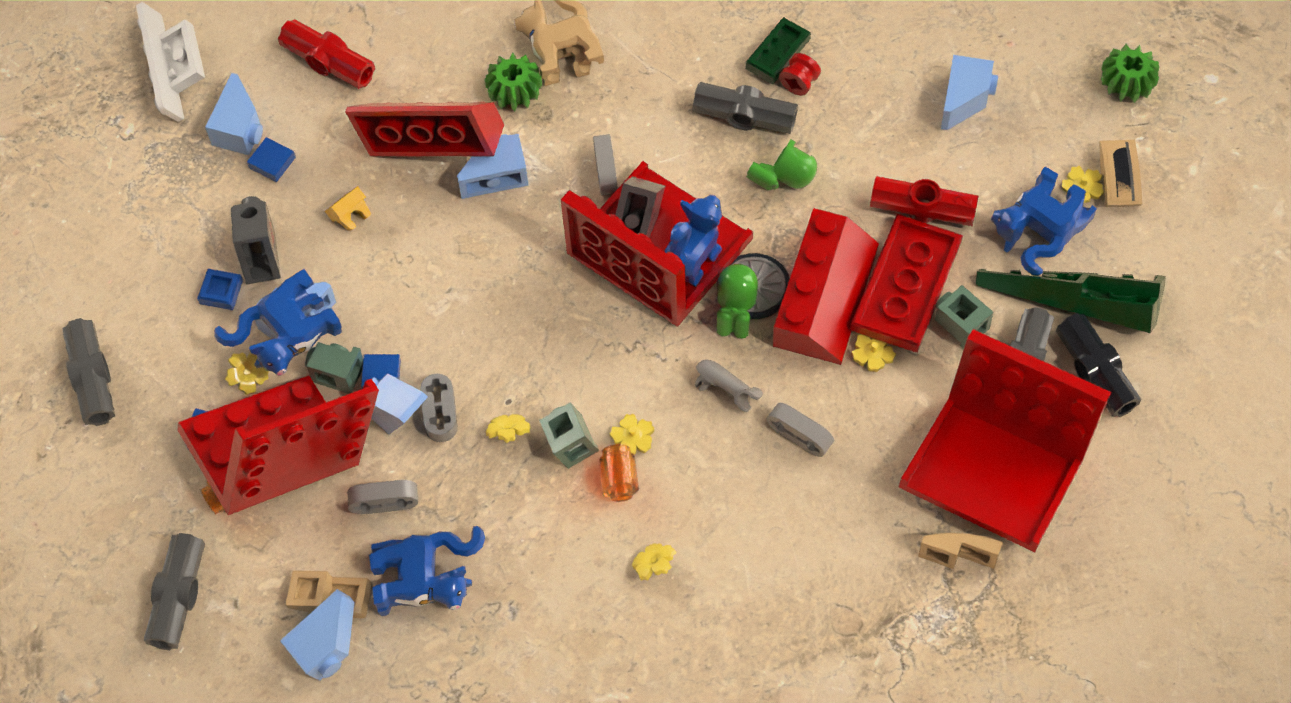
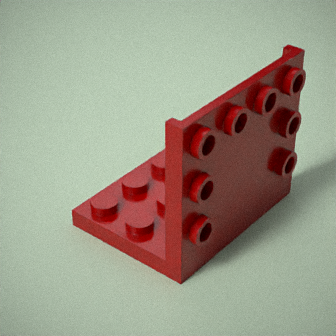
[561,161,753,327]
[898,329,1111,553]
[177,375,379,515]

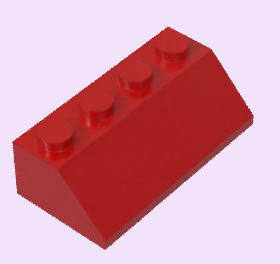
[345,102,504,156]
[773,208,879,365]

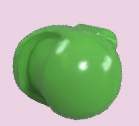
[746,139,818,190]
[717,264,758,338]

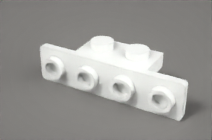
[136,2,205,122]

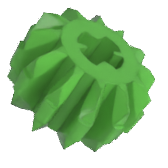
[1101,44,1160,103]
[485,52,542,112]

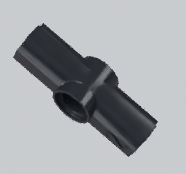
[1056,313,1141,417]

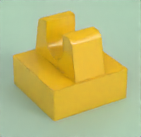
[324,186,371,231]

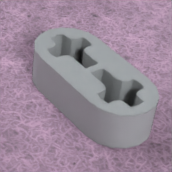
[593,134,618,195]
[420,374,458,442]
[766,403,834,457]
[347,480,418,514]

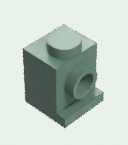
[935,285,994,349]
[305,342,363,394]
[539,402,599,469]

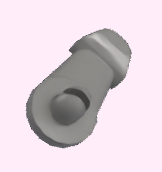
[695,360,763,412]

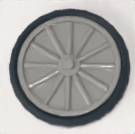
[717,253,790,319]

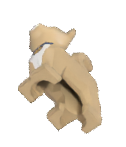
[514,0,604,86]

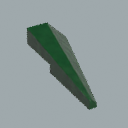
[976,269,1166,333]

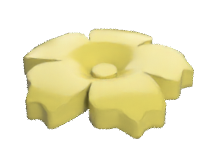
[1062,166,1104,203]
[851,334,896,372]
[225,352,269,395]
[486,414,531,443]
[610,414,654,456]
[632,543,676,581]

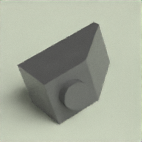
[616,176,665,238]

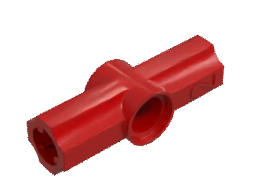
[278,19,375,89]
[870,176,979,227]

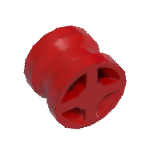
[779,53,821,96]

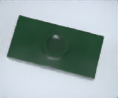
[745,17,811,84]

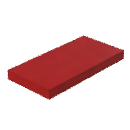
[850,214,963,353]

